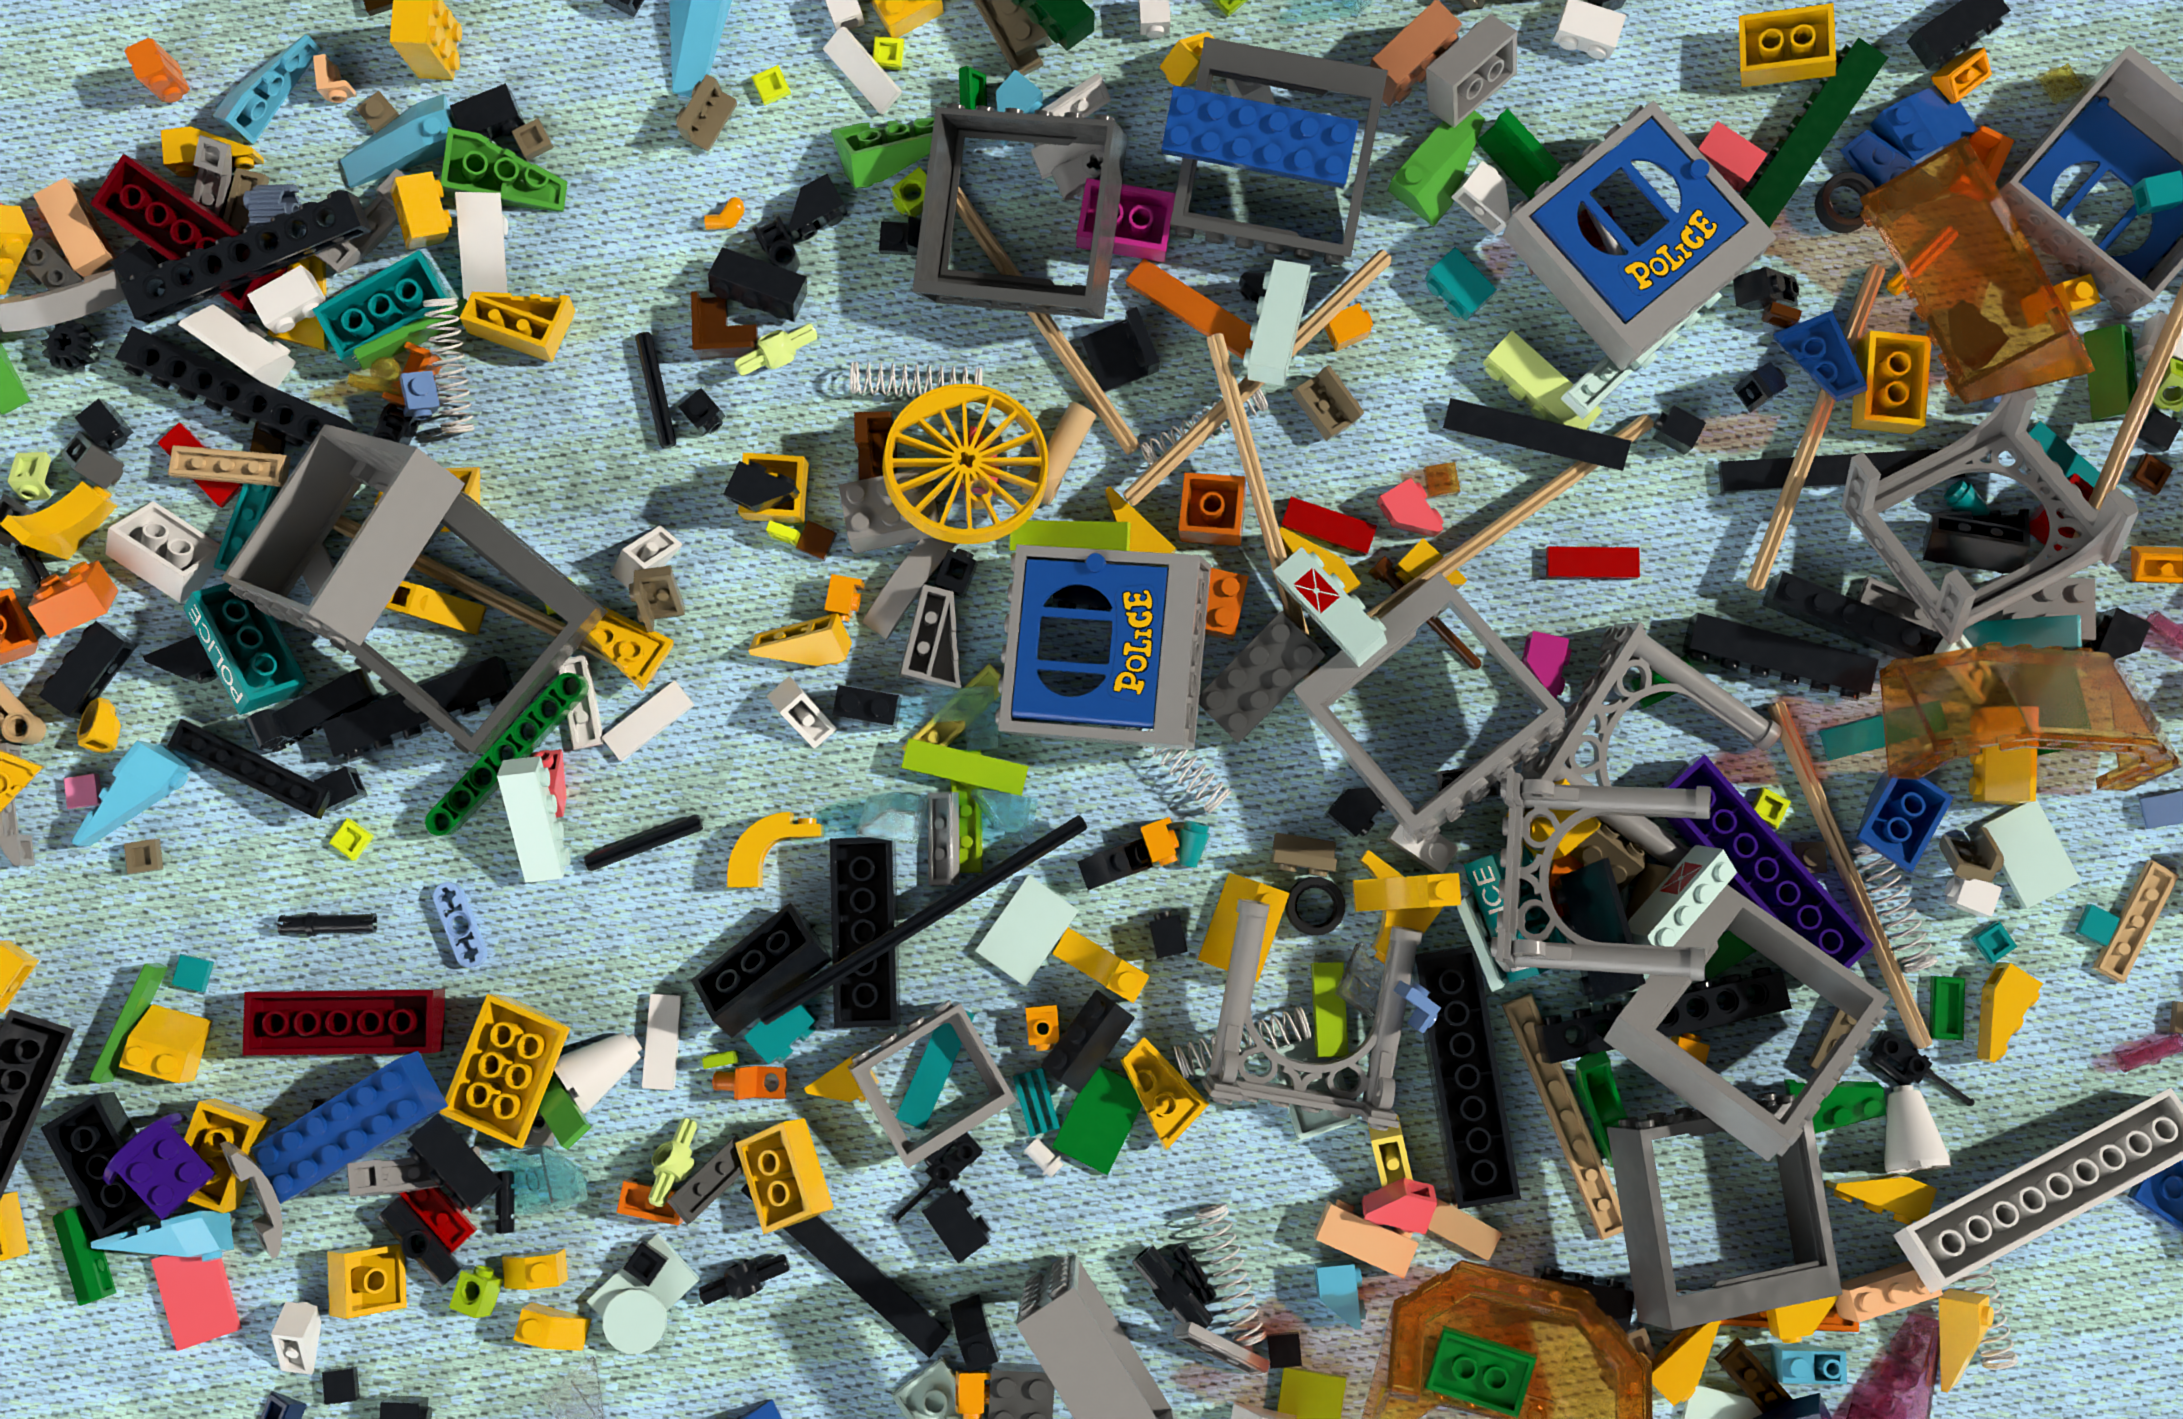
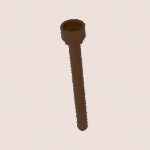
[1368,556,1481,670]

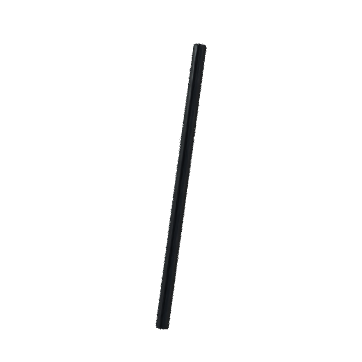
[757,815,1088,1025]

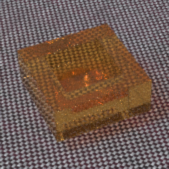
[1423,462,1460,498]

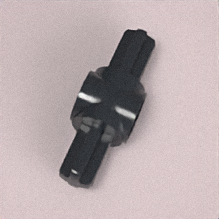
[699,1254,790,1305]

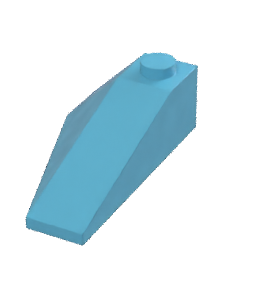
[669,0,732,98]
[213,34,320,145]
[341,94,457,188]
[71,740,192,846]
[91,1211,234,1262]

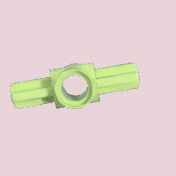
[734,323,817,376]
[648,1118,697,1207]

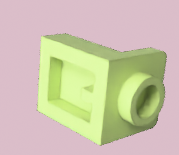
[7,452,52,501]

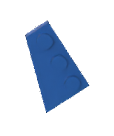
[1840,130,1946,222]
[1773,310,1867,402]

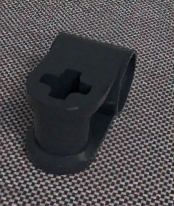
[752,214,800,272]
[372,403,421,445]

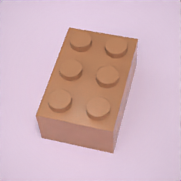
[1369,0,1462,107]

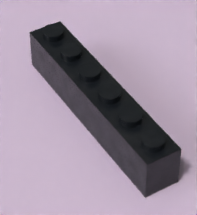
[1762,571,1946,673]
[1682,613,1879,701]
[322,656,514,762]

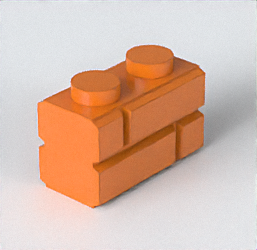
[124,38,190,103]

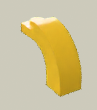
[727,812,824,888]

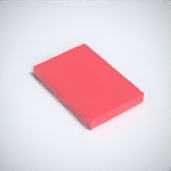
[151,1255,242,1351]

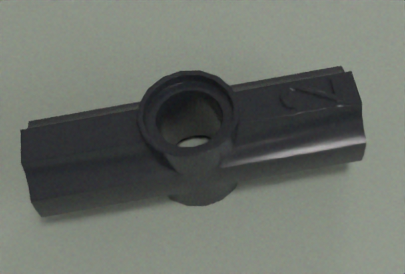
[377,1197,463,1288]
[1132,1244,1214,1329]

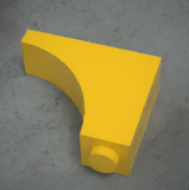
[0,481,117,560]
[1357,850,1444,965]
[1353,873,1461,912]
[1052,927,1149,1004]

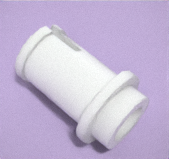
[1024,1137,1064,1178]

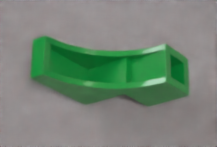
[1575,1050,1628,1168]

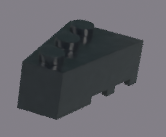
[1923,509,2030,574]

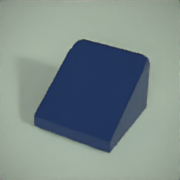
[260,1391,307,1419]

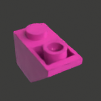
[1521,631,1572,699]

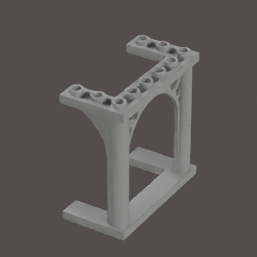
[1841,374,2139,645]

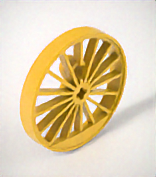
[882,384,1049,544]

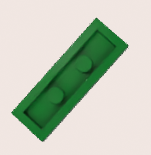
[1477,108,1563,200]
[2084,324,2138,421]
[52,1205,117,1306]

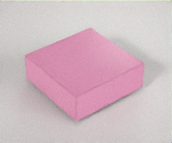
[64,773,102,809]

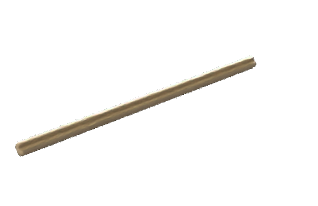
[927,166,1140,455]
[1123,249,1392,506]
[1746,264,1885,592]
[2072,282,2183,539]
[1207,333,1319,680]
[1366,414,1654,620]
[332,515,657,682]
[1767,701,1932,1049]

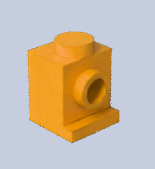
[824,574,865,623]
[1140,817,1180,867]
[1025,1004,1060,1051]
[955,1370,991,1419]

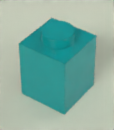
[2131,170,2183,216]

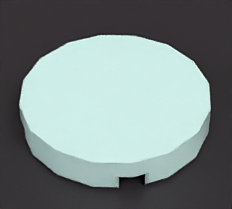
[603,1288,667,1354]

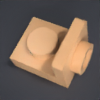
[313,54,356,103]

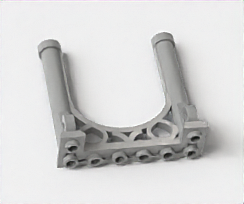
[1521,622,1782,869]
[1491,769,1711,981]
[1201,899,1423,1131]

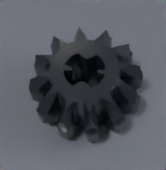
[41,320,99,373]

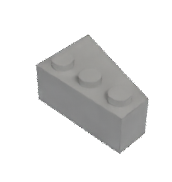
[898,584,961,692]

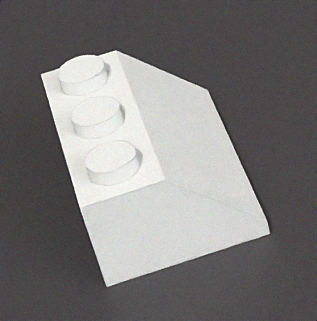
[178,304,296,389]
[105,501,221,603]

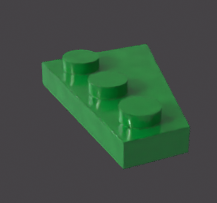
[1784,1079,1887,1134]

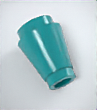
[1943,480,1990,516]
[1179,820,1210,868]

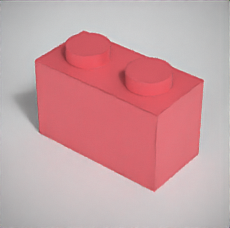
[1697,121,1768,192]

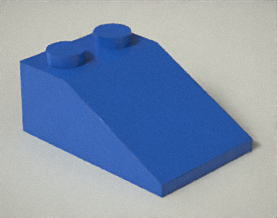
[1870,85,1977,164]
[1856,762,1954,874]

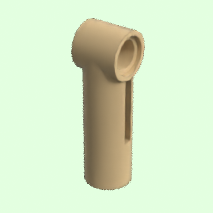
[1021,402,1097,506]
[0,680,46,745]

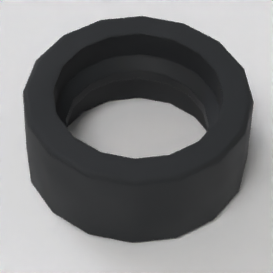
[1814,172,1878,233]
[1285,877,1345,935]

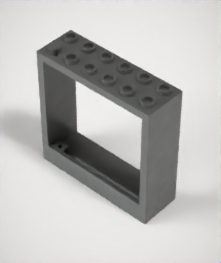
[1170,37,1388,266]
[912,103,1128,320]
[329,491,608,754]
[1607,1092,1842,1331]

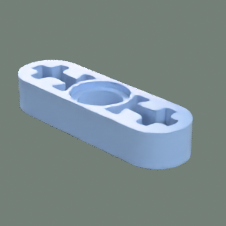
[433,882,487,968]

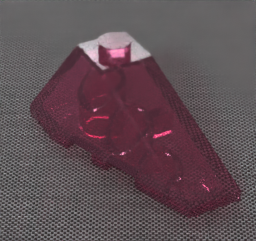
[1846,1312,1940,1419]

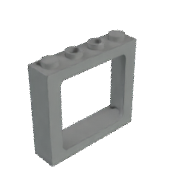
[847,1000,1016,1169]

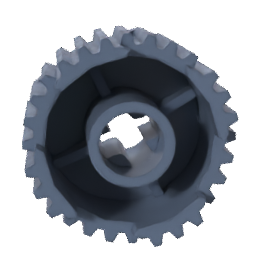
[243,184,306,247]

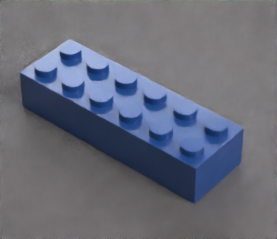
[1161,85,1359,188]
[250,1051,448,1204]

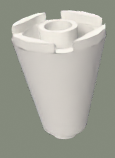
[554,1032,642,1114]
[1884,1085,1951,1173]

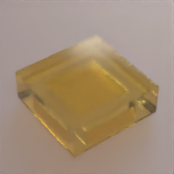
[2039,63,2084,105]

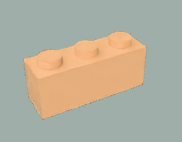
[33,178,117,277]
[1313,1199,1419,1279]
[1835,1261,1943,1323]

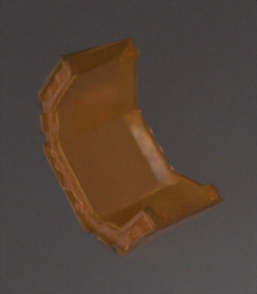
[1859,136,2096,404]
[1879,642,2182,792]
[1362,1260,1653,1419]

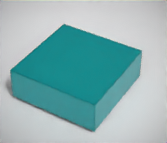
[2075,904,2120,946]
[1971,921,2018,964]
[171,954,214,992]

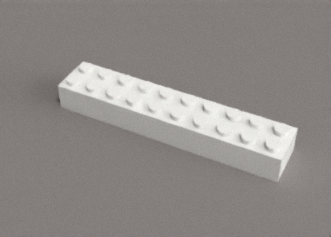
[1893,1088,2183,1294]

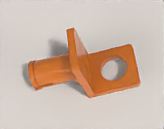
[712,1066,787,1100]

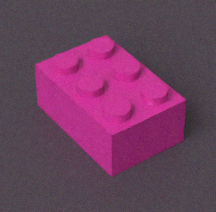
[1076,178,1176,263]

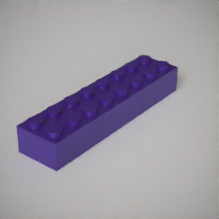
[1660,754,1874,969]

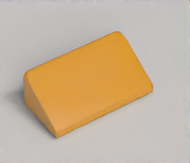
[1931,47,1992,104]
[2131,546,2183,583]

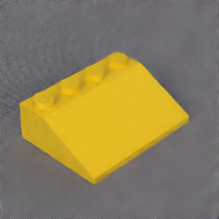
[439,994,570,1149]

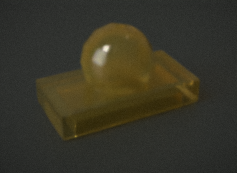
[347,357,403,397]

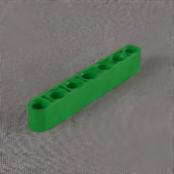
[425,672,589,836]

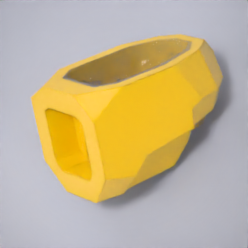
[77,697,121,753]

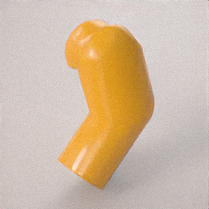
[704,197,745,230]

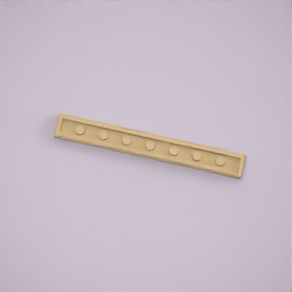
[1501,993,1624,1240]

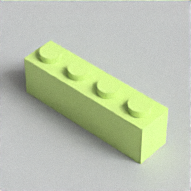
[1482,330,1603,429]

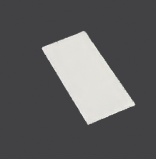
[455,192,508,301]

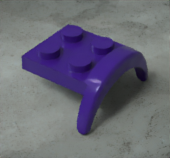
[103,1113,217,1220]

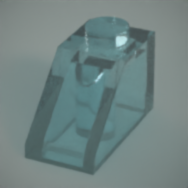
[971,788,1038,841]

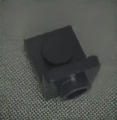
[678,388,726,435]

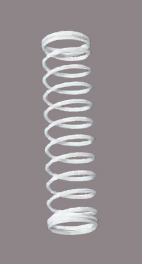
[423,298,475,433]
[850,361,982,397]
[1140,388,1268,467]
[1125,727,1232,814]
[1852,843,1938,972]
[1174,1006,1311,1079]
[1194,1203,1267,1347]
[1960,1263,2019,1370]

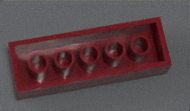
[90,154,288,315]
[242,988,445,1056]

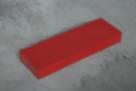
[157,422,243,508]
[1280,496,1377,556]
[1546,546,1640,579]
[398,1187,478,1253]

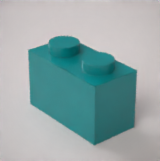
[1425,247,1497,321]
[744,1003,819,1065]

